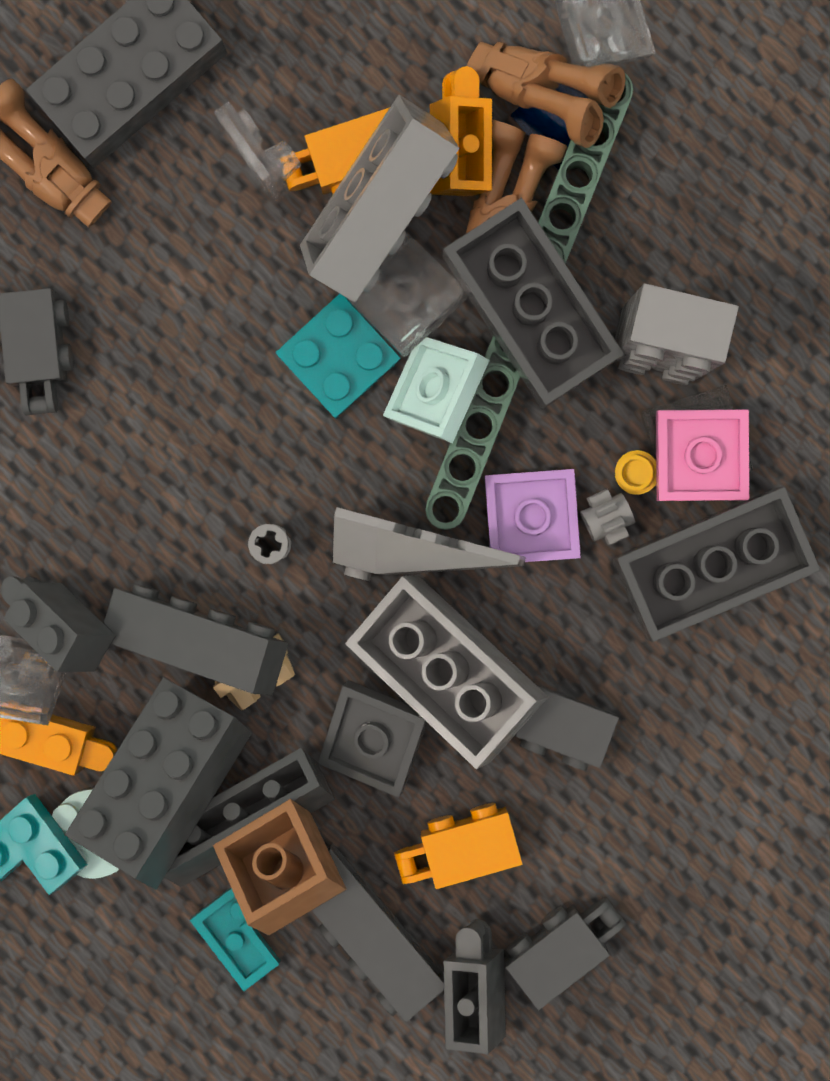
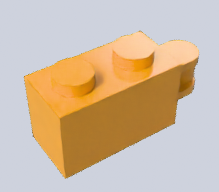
[430,66,492,196]
[279,107,390,195]
[0,702,118,776]
[394,803,523,889]

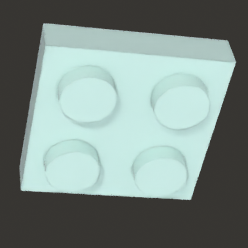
[383,335,490,444]

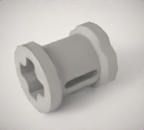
[248,524,291,564]

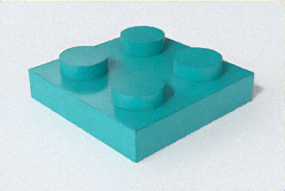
[275,294,401,419]

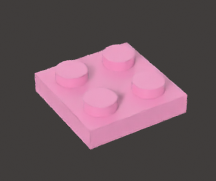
[656,410,749,501]

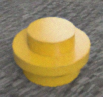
[615,450,656,495]

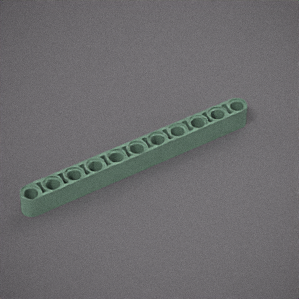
[425,73,633,530]

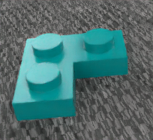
[0,794,88,895]
[189,887,281,991]

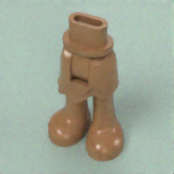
[467,42,625,148]
[0,78,112,228]
[466,120,568,233]

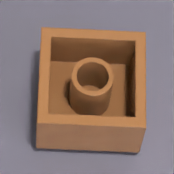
[213,799,347,935]

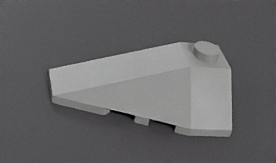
[333,507,526,581]

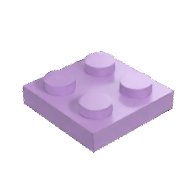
[484,469,581,562]

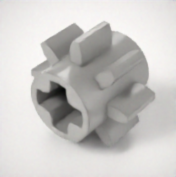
[580,489,635,546]

